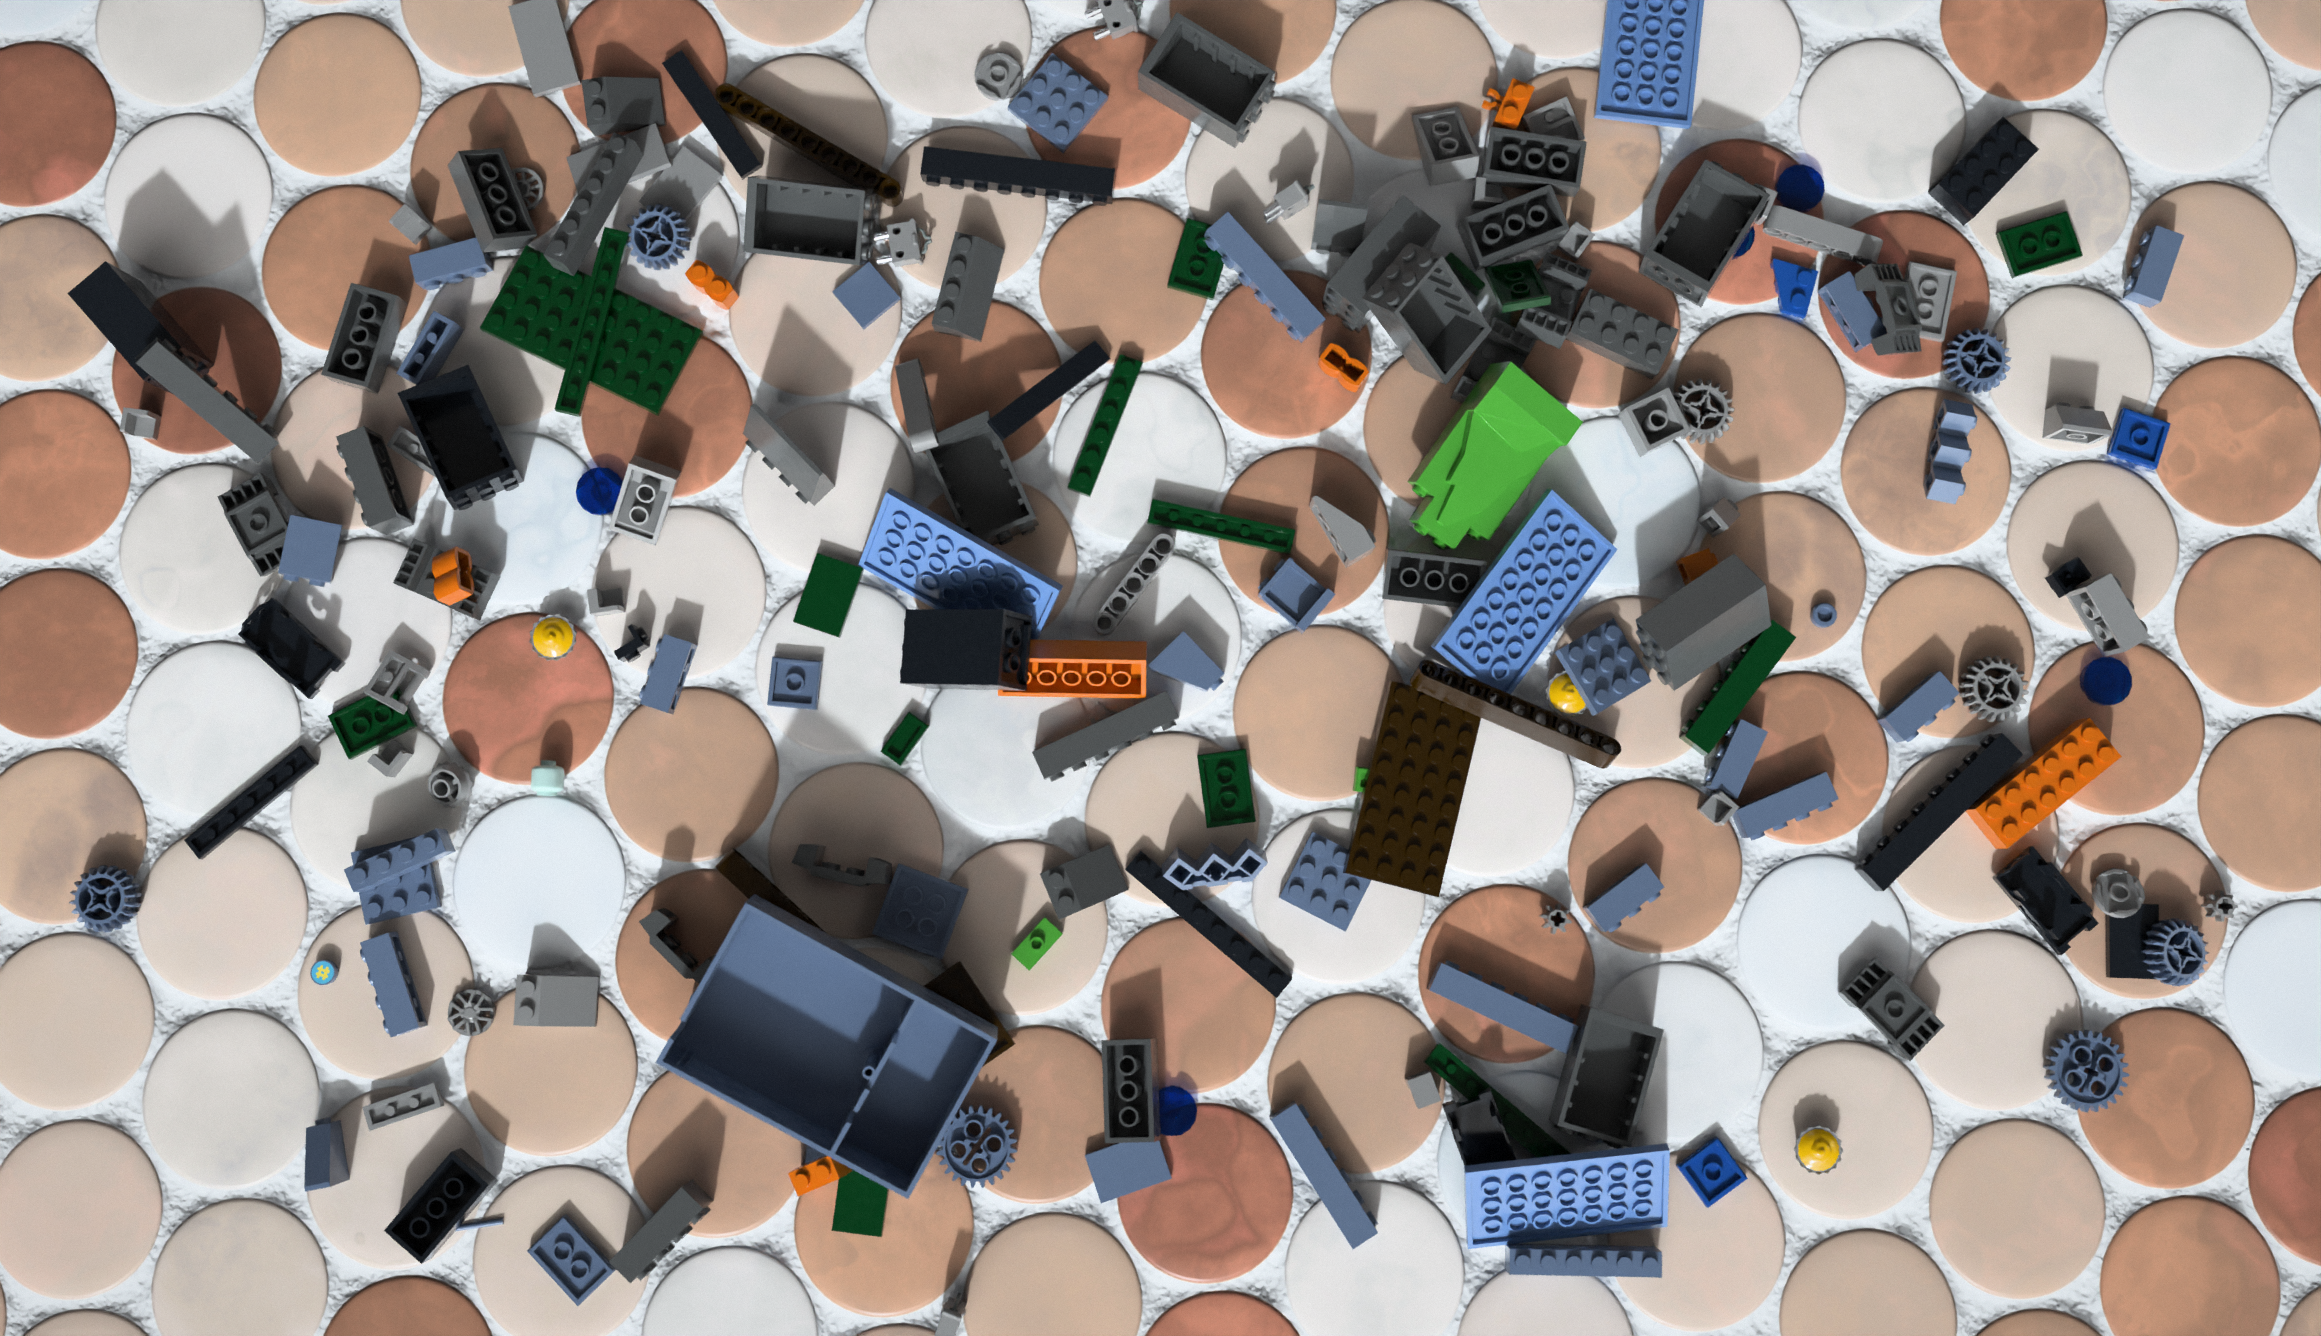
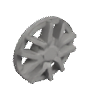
[511,168,544,211]
[447,989,495,1036]

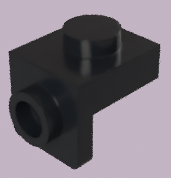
[2045,557,2092,598]
[614,624,649,663]

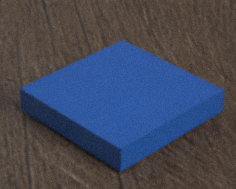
[2107,408,2171,470]
[1676,1136,1748,1208]

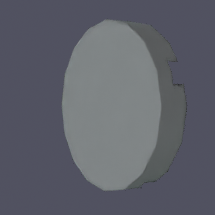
[975,52,1022,101]
[2091,868,2145,918]

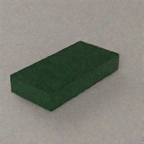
[1444,252,1485,297]
[880,712,930,766]

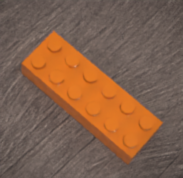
[998,639,1147,698]
[1965,718,2122,849]

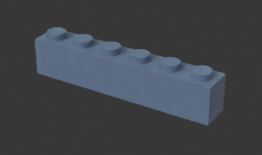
[1204,211,1326,343]
[1426,960,1579,1054]
[1270,1101,1378,1249]
[1505,1244,1662,1278]

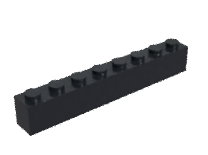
[920,146,1116,206]
[1854,733,2024,891]

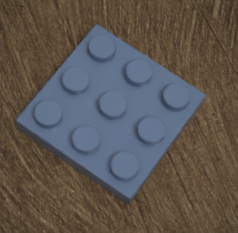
[1007,53,1108,154]
[1555,618,1651,716]
[1279,831,1371,932]
[351,836,441,925]
[872,863,969,960]

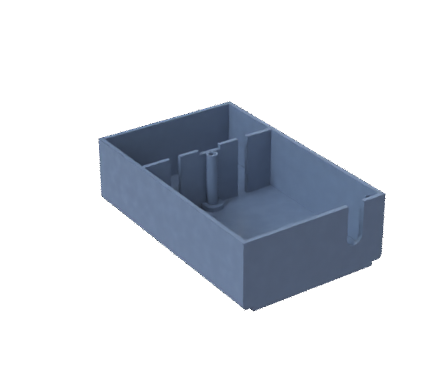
[655,894,998,1199]

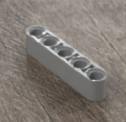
[1762,205,1883,266]
[895,358,939,453]
[1093,534,1174,636]

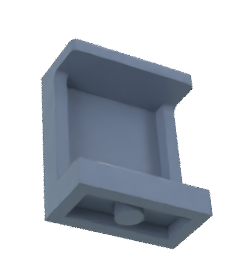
[278,515,343,587]
[1258,557,1335,634]

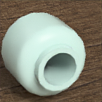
[531,760,565,796]

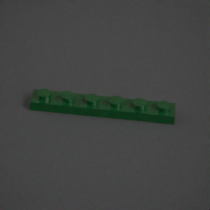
[1067,354,1143,497]
[1147,499,1295,555]

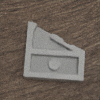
[1522,96,1585,141]

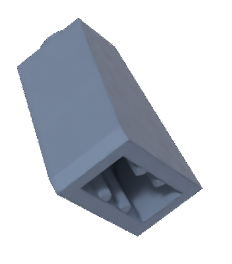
[1148,631,1225,692]
[304,1117,350,1192]

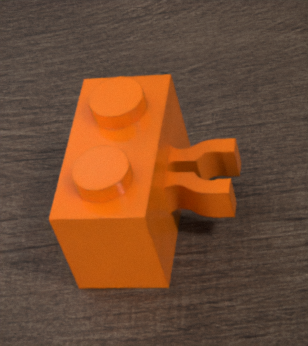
[1482,78,1535,130]

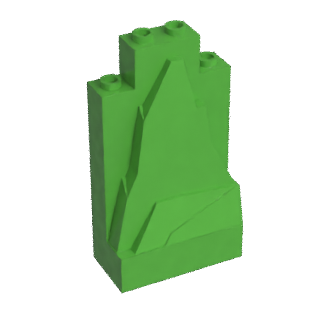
[1407,361,1583,550]

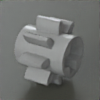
[2201,890,2238,922]
[1539,904,1572,934]

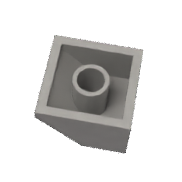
[1618,387,1691,457]
[2042,402,2112,445]

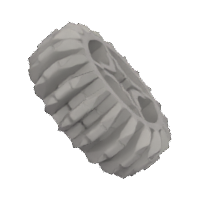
[1672,379,1735,445]
[1959,656,2029,722]

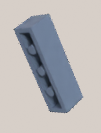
[1732,772,1839,841]
[344,828,456,892]
[360,932,428,1038]

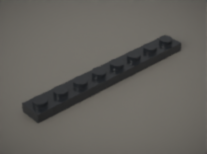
[1125,851,1292,998]

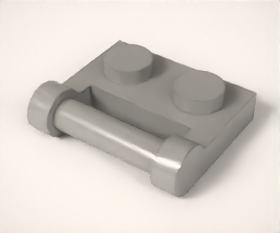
[363,650,431,714]

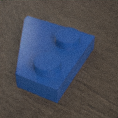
[1770,258,1818,319]

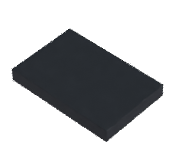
[2106,904,2159,979]

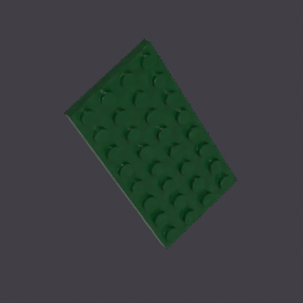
[480,245,703,416]

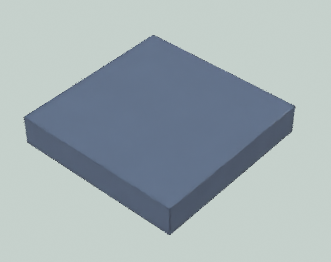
[832,262,901,329]
[767,657,822,710]

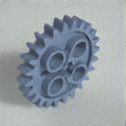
[2043,1030,2129,1113]
[936,1105,1018,1188]

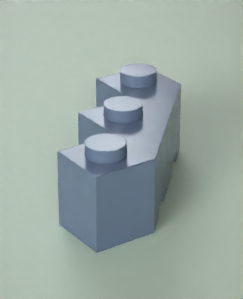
[1923,399,1977,504]
[1162,838,1268,890]

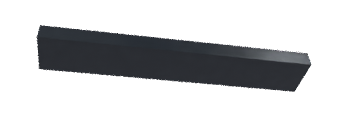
[662,50,762,180]
[987,340,1110,442]
[184,745,319,859]

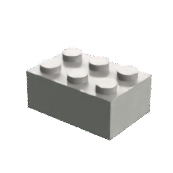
[2066,573,2150,657]

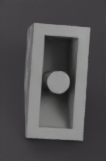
[1697,497,1740,538]

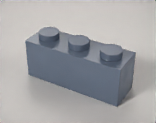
[2123,225,2184,308]
[409,237,493,290]
[1818,271,1887,353]
[396,311,464,385]
[639,634,698,714]
[1877,671,1959,743]
[1704,719,1768,799]
[1582,863,1664,933]

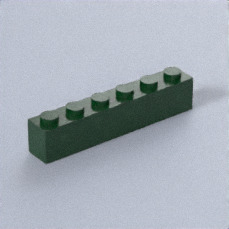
[1679,619,1796,755]

